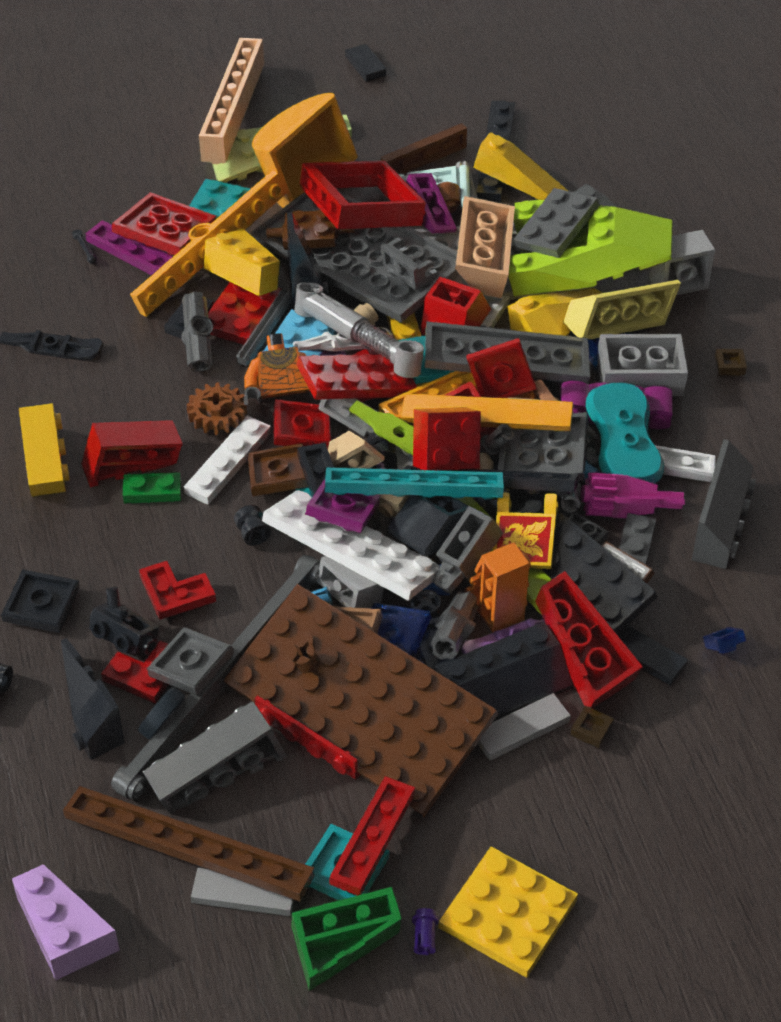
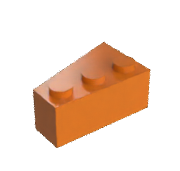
[464,542,531,633]

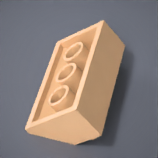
[455,196,515,298]

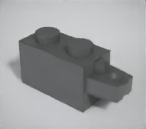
[433,506,503,594]

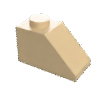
[328,431,384,469]

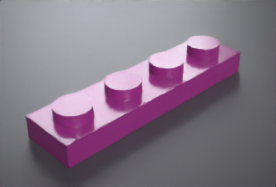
[85,220,173,276]

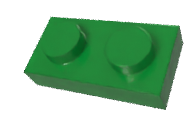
[123,472,181,504]

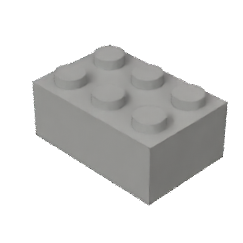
[596,334,688,396]

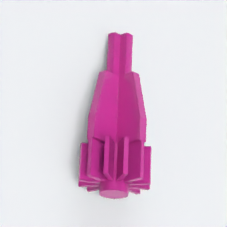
[580,472,685,518]

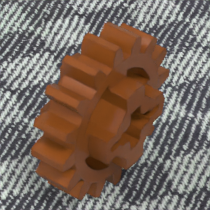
[186,382,247,435]

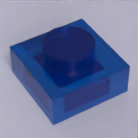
[703,627,746,653]

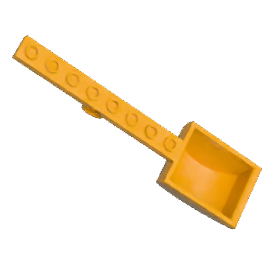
[130,93,358,317]

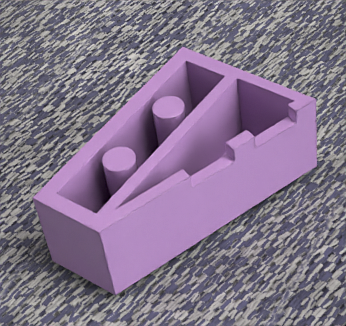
[12,864,119,980]

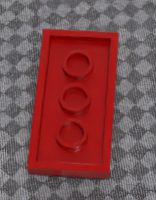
[296,354,417,400]

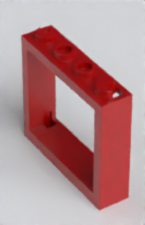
[299,161,426,229]

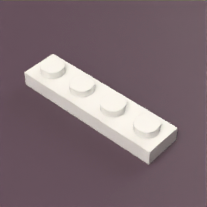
[184,415,271,505]

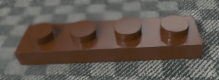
[381,123,467,174]

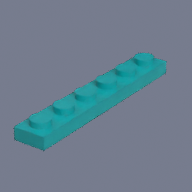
[325,467,504,499]

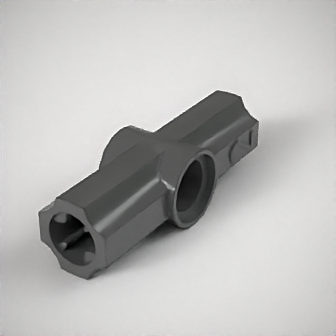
[181,291,213,372]
[431,591,479,659]

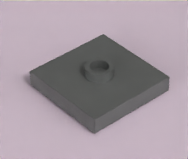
[147,627,234,696]

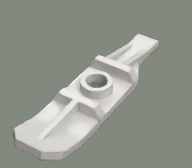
[293,327,393,351]

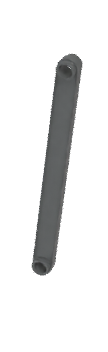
[111,555,320,801]

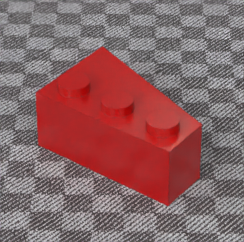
[81,420,183,488]

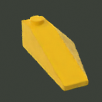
[473,132,568,200]

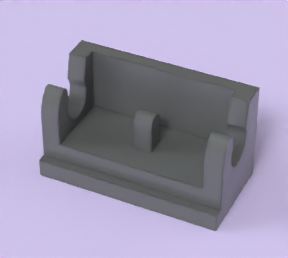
[381,238,438,290]

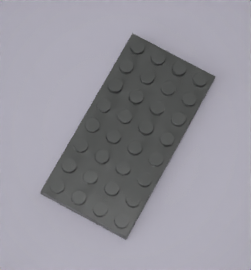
[250,191,460,323]

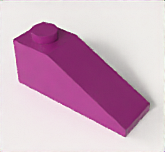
[406,173,457,234]

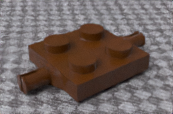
[266,209,354,250]

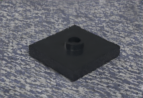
[1,569,80,633]

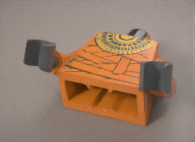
[244,333,310,405]

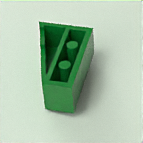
[291,887,402,991]

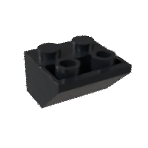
[388,495,469,556]

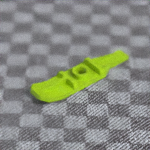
[349,400,414,455]

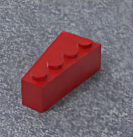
[535,571,643,709]

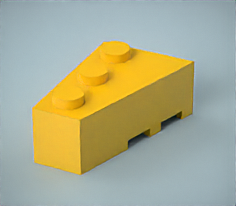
[204,228,280,296]
[19,403,70,496]

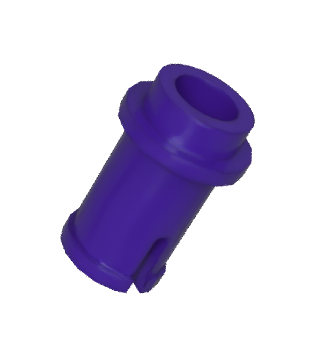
[412,908,439,955]

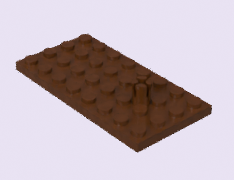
[223,584,498,818]

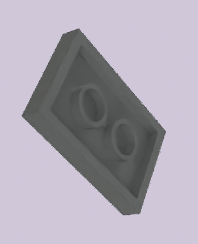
[513,188,600,258]

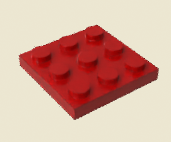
[112,192,216,255]

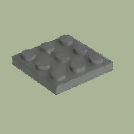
[498,412,588,481]

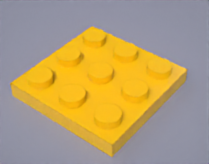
[439,847,578,978]

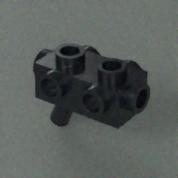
[89,587,159,657]

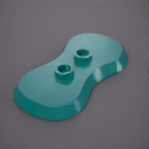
[586,383,665,483]

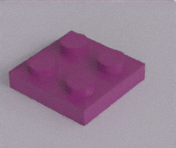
[305,479,381,533]

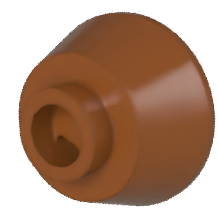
[437,182,461,214]

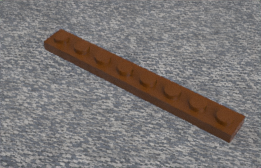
[63,786,315,902]

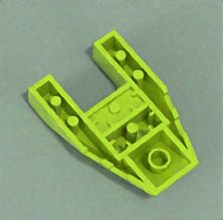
[508,200,673,296]

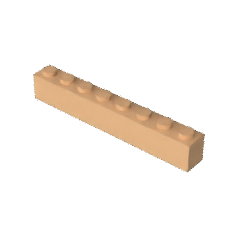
[199,38,264,164]

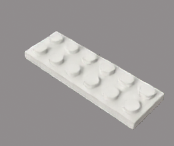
[262,490,440,601]

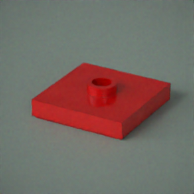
[466,338,537,399]
[274,399,331,449]

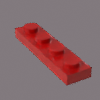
[329,776,415,896]

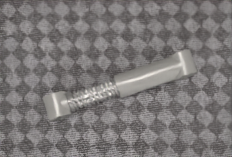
[294,282,424,378]

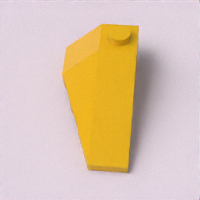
[507,288,602,336]

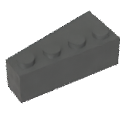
[143,701,287,814]

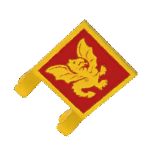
[493,492,558,569]

